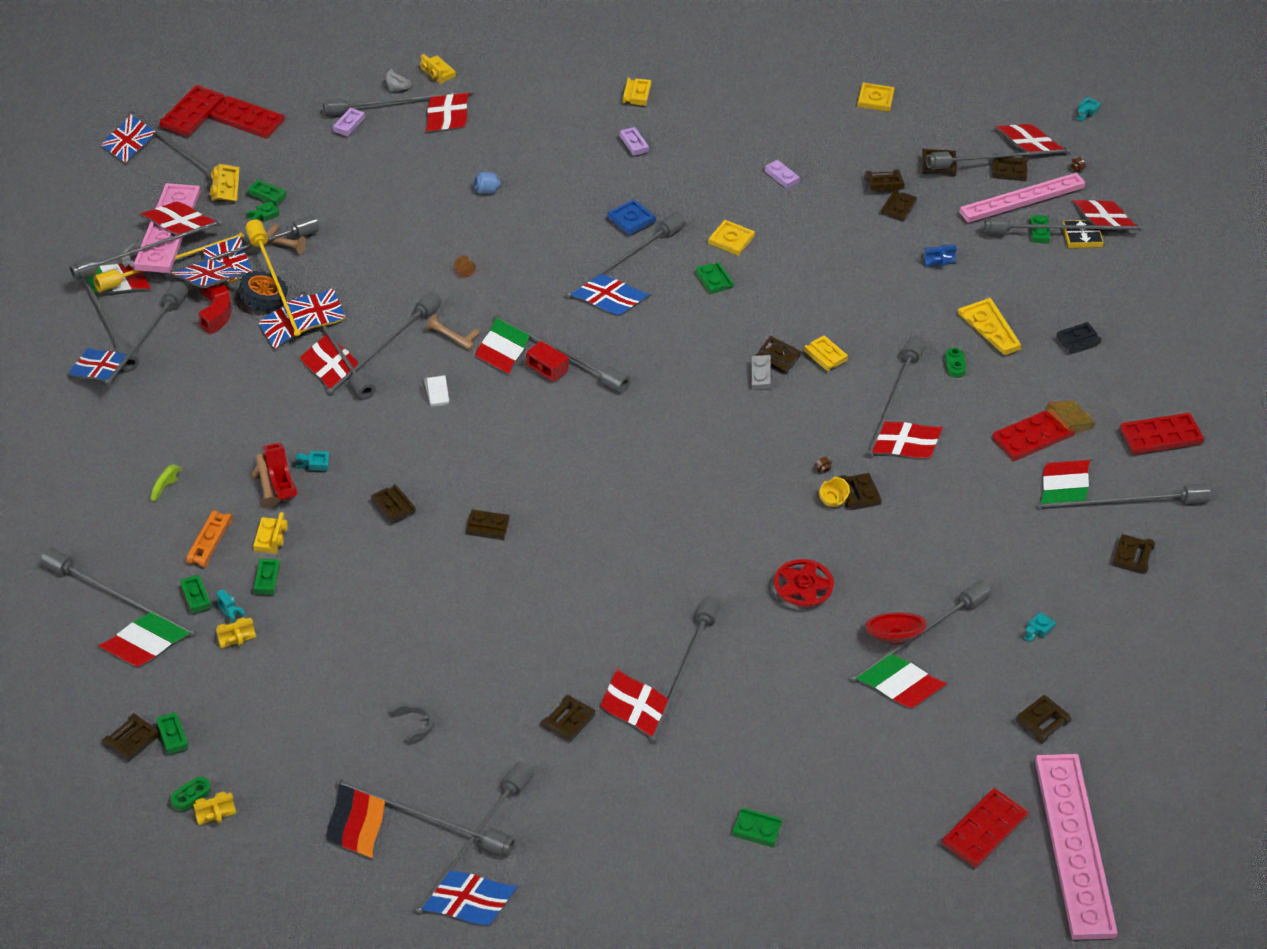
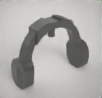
[391,702,435,744]

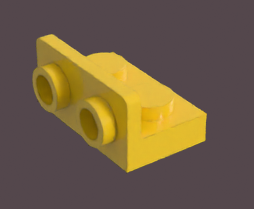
[420,54,456,84]
[210,164,240,202]
[253,512,288,554]

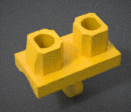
[216,617,256,648]
[193,791,236,825]

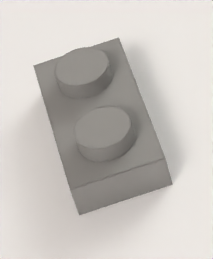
[752,355,771,390]

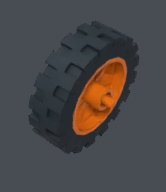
[238,271,288,311]

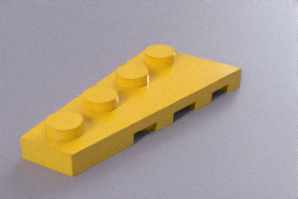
[958,298,1021,355]

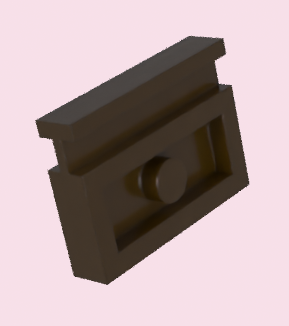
[881,190,917,222]
[756,336,801,374]
[371,484,416,524]
[466,509,510,541]

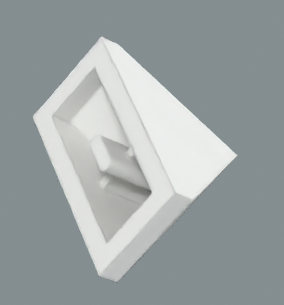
[424,375,449,407]

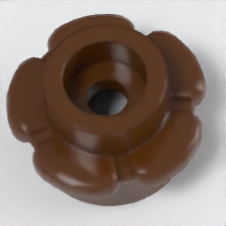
[1071,157,1086,173]
[814,456,832,474]

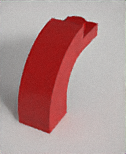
[198,284,232,335]
[262,442,297,500]

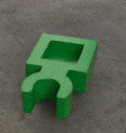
[246,201,280,222]

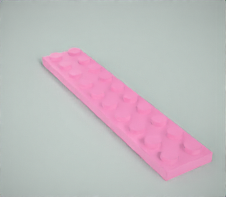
[1035,754,1118,940]

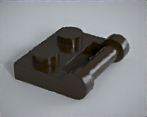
[922,149,957,176]
[992,154,1028,182]
[865,169,905,192]
[839,473,882,510]
[1112,534,1155,574]
[1016,694,1071,744]
[540,695,596,742]
[101,713,159,762]

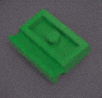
[695,261,734,295]
[732,807,783,848]

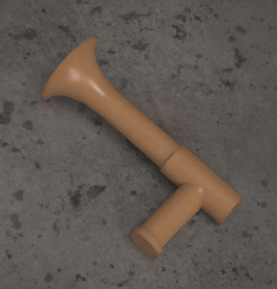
[266,224,306,254]
[426,314,480,351]
[251,454,280,507]

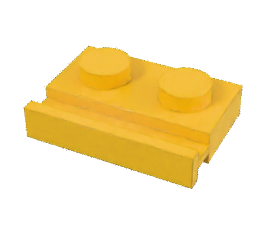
[623,78,651,106]
[804,335,848,371]

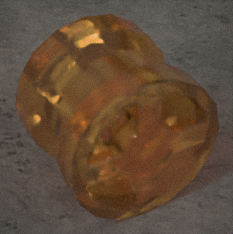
[454,255,476,277]

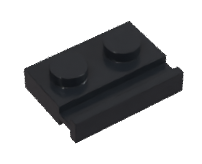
[1056,322,1102,353]

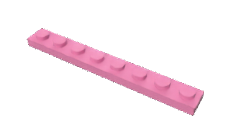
[960,173,1085,223]

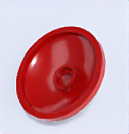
[866,612,927,644]

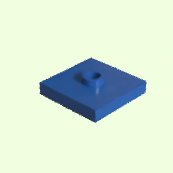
[607,199,656,235]

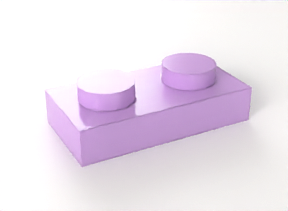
[333,108,365,136]
[620,127,649,156]
[764,160,800,189]

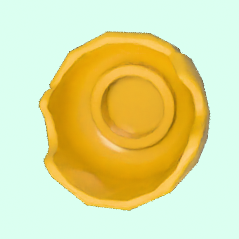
[819,477,850,507]

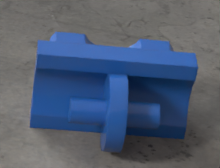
[924,244,956,267]

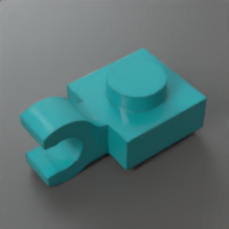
[1076,97,1101,122]
[295,451,329,471]
[216,589,245,623]
[1024,612,1056,642]

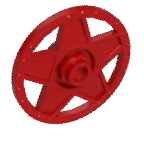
[774,559,834,607]

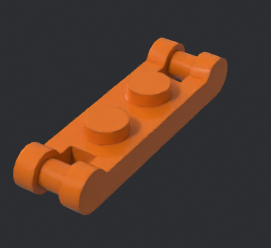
[186,510,233,568]

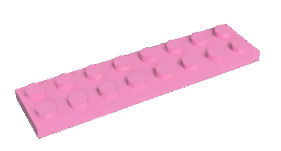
[134,183,200,273]

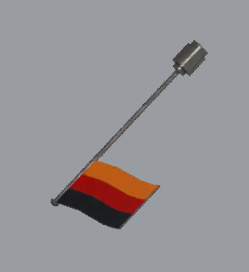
[327,779,515,860]

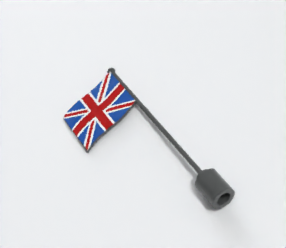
[101,111,219,180]
[166,215,319,288]
[258,291,376,399]

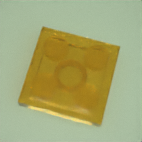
[1045,400,1096,431]

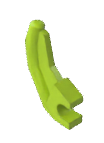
[150,464,183,502]

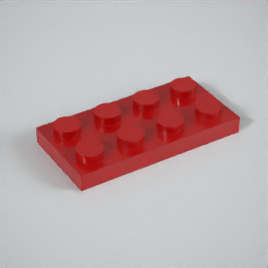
[159,85,225,137]
[209,95,285,139]
[992,407,1075,461]
[1120,412,1204,455]
[942,788,1029,869]

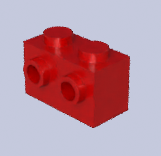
[526,341,569,382]

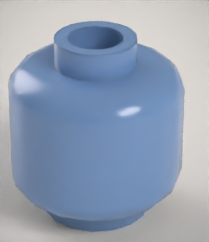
[473,172,500,195]

